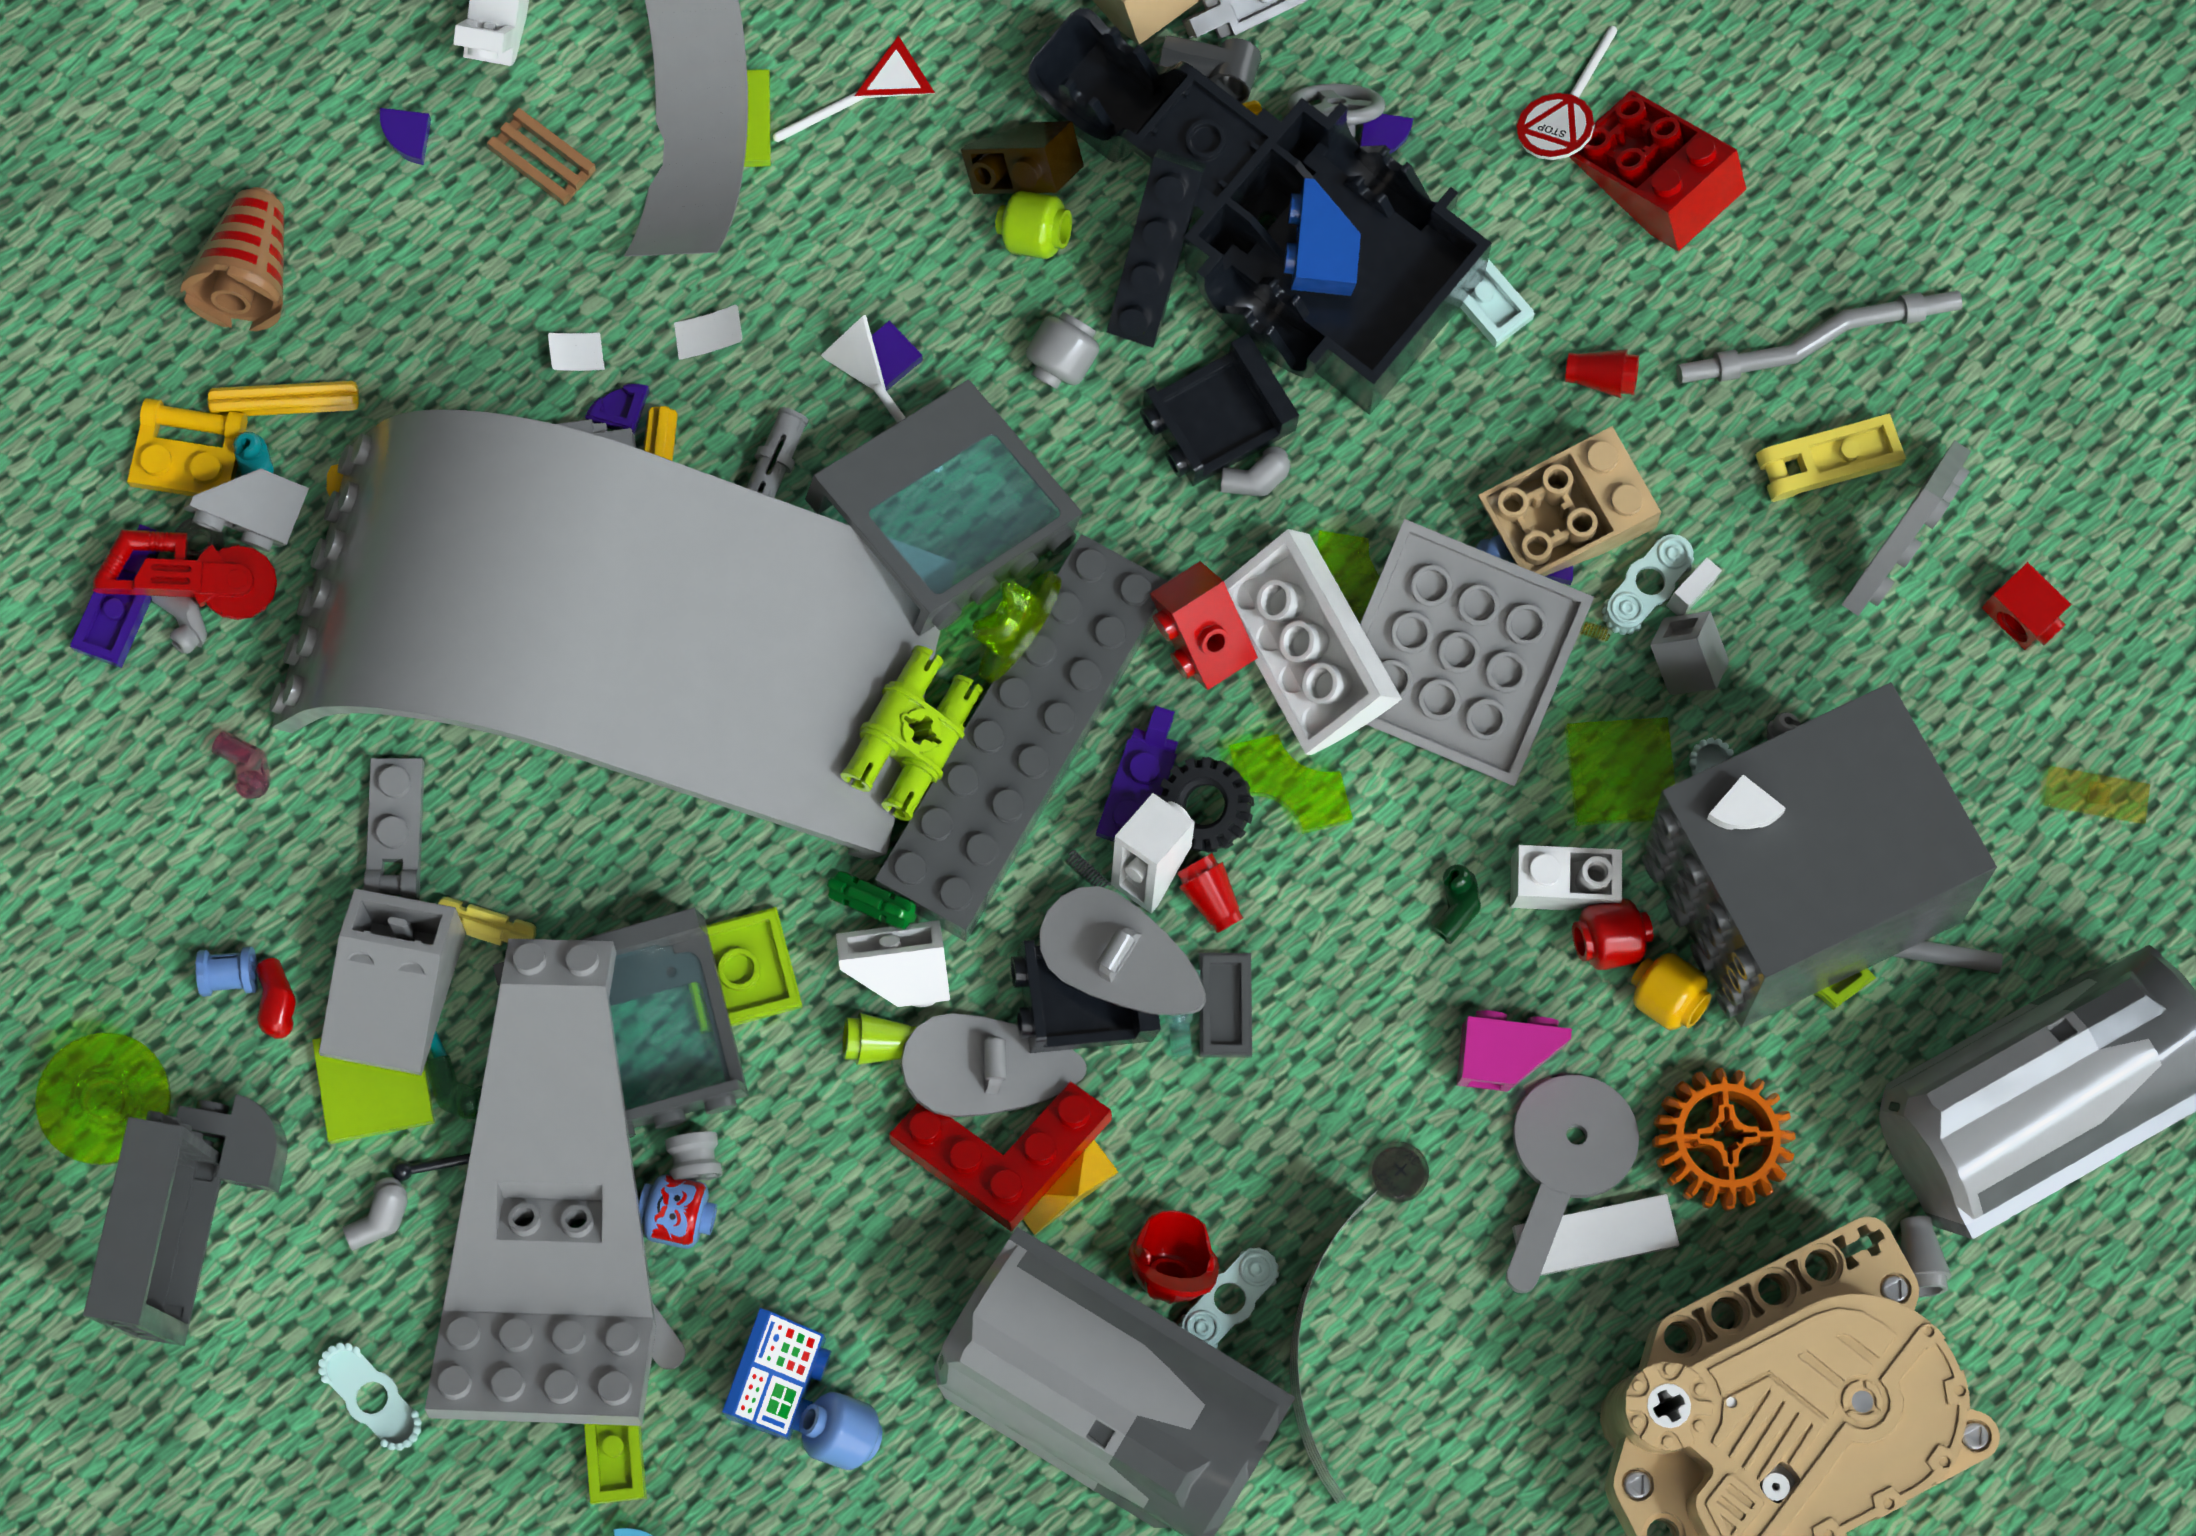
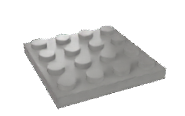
[1360,519,1594,786]

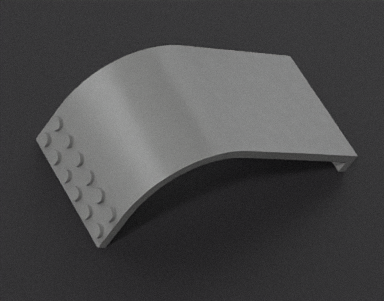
[269,410,956,860]

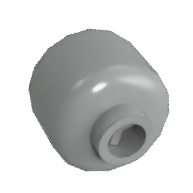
[1026,312,1100,390]

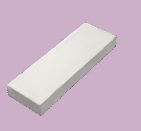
[1512,1194,1679,1276]

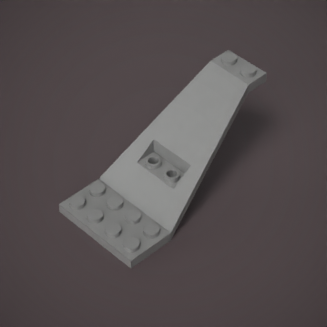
[425,939,656,1426]

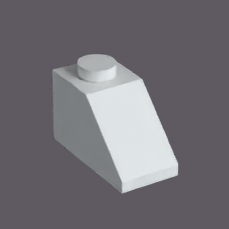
[1111,793,1195,914]
[836,920,950,1007]

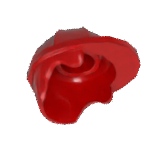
[1128,1210,1219,1304]

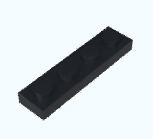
[1106,149,1206,348]

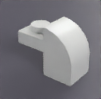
[453,0,529,66]

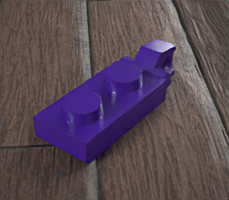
[70,524,160,668]
[1096,705,1178,842]

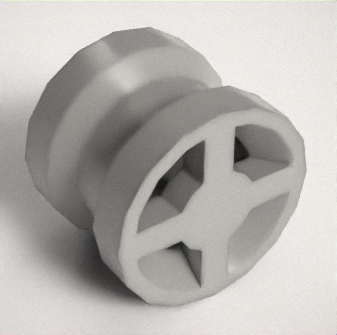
[665,1131,723,1181]

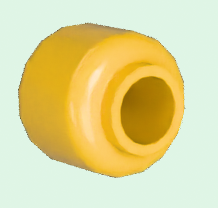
[1631,953,1712,1030]

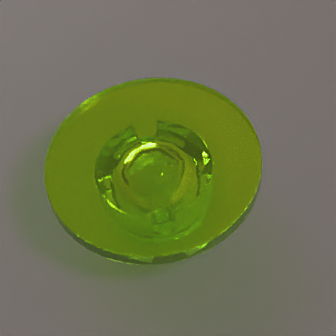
[973,571,1062,683]
[35,1033,171,1165]

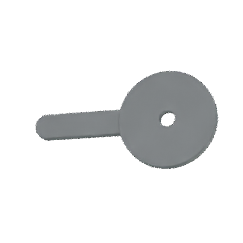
[1506,1075,1639,1293]

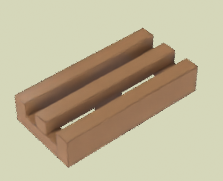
[487,108,596,206]

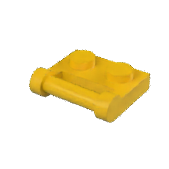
[127,398,248,496]

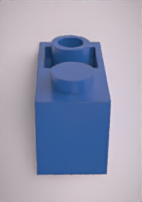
[1283,178,1361,296]

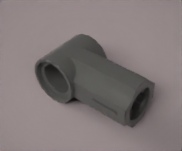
[1159,35,1262,103]

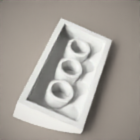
[1224,529,1402,755]

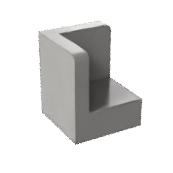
[1650,611,1729,695]

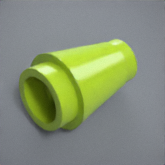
[842,1013,917,1065]

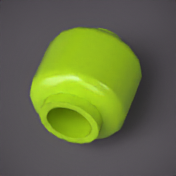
[995,191,1072,259]

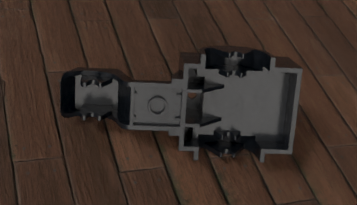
[1027,8,1492,415]

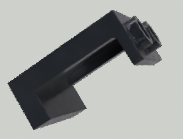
[1140,333,1299,486]
[1011,940,1161,1053]

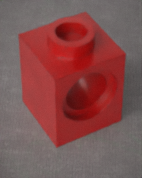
[1982,562,2072,650]

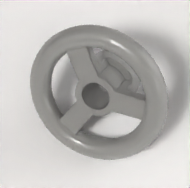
[1288,84,1386,137]

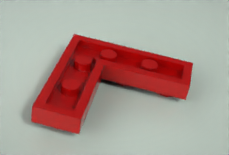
[889,1081,1112,1232]

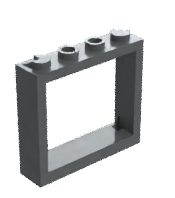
[83,1111,222,1346]

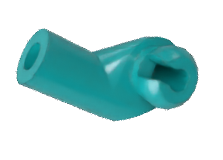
[233,432,274,476]

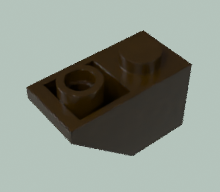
[961,121,1084,194]

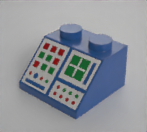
[722,1308,832,1441]

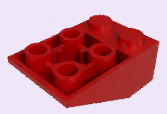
[1569,90,1746,252]

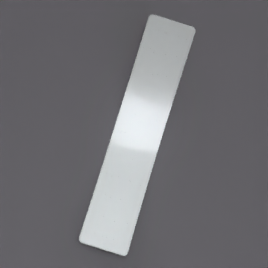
[548,305,742,371]

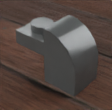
[176,1094,288,1193]

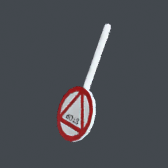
[1516,26,1617,160]

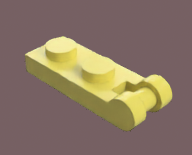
[1755,413,1906,502]

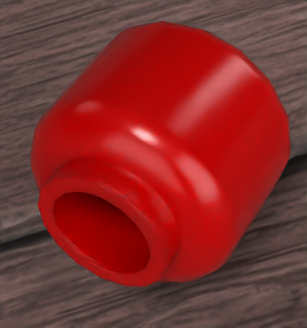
[1572,898,1653,970]

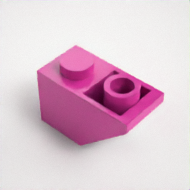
[1456,1010,1572,1092]

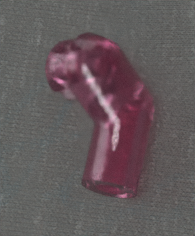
[212,730,271,799]

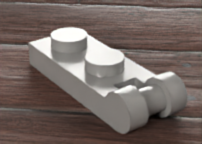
[364,758,425,900]

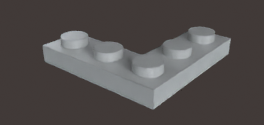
[1842,440,1971,616]

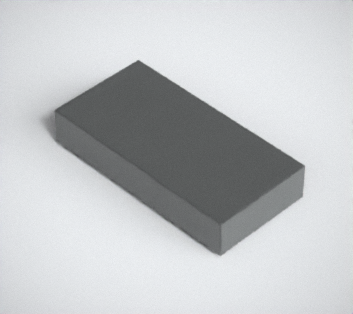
[1199,953,1252,1058]

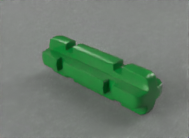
[827,871,917,930]

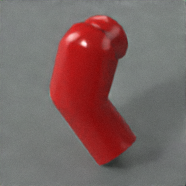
[255,958,296,1039]

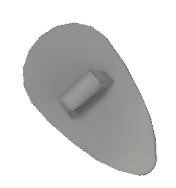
[1040,886,1206,1016]
[900,1013,1087,1117]

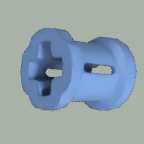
[195,947,257,997]

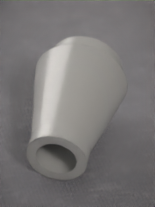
[1900,1216,1952,1297]

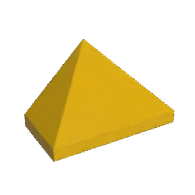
[1022,1140,1119,1236]

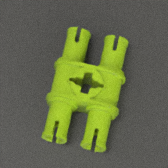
[840,645,983,821]

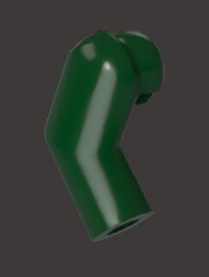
[1432,864,1481,944]

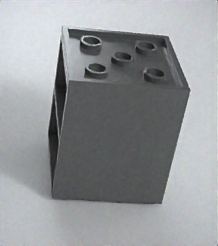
[1642,682,1997,1029]

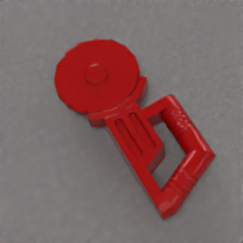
[92,530,277,620]

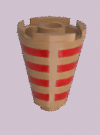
[180,187,284,331]

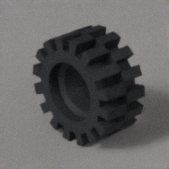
[1157,757,1254,853]

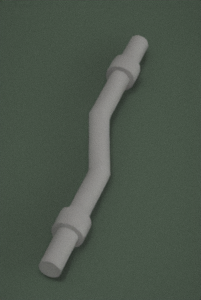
[1676,290,1962,384]

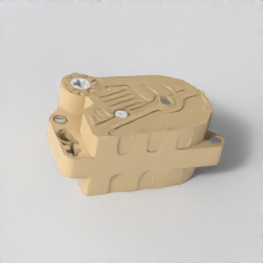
[1600,1216,2000,1536]

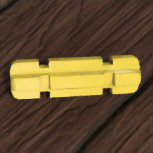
[438,897,536,946]

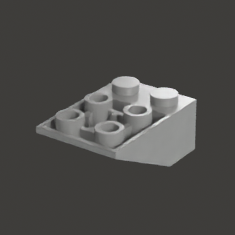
[319,888,466,1076]

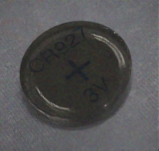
[1368,1142,1429,1203]

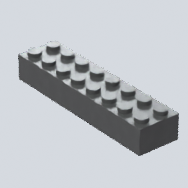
[875,534,1168,942]

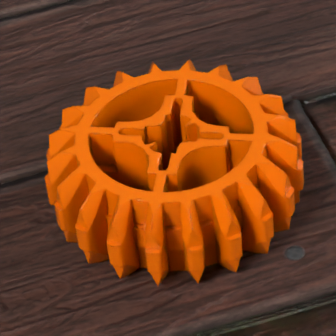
[1652,1068,1796,1211]

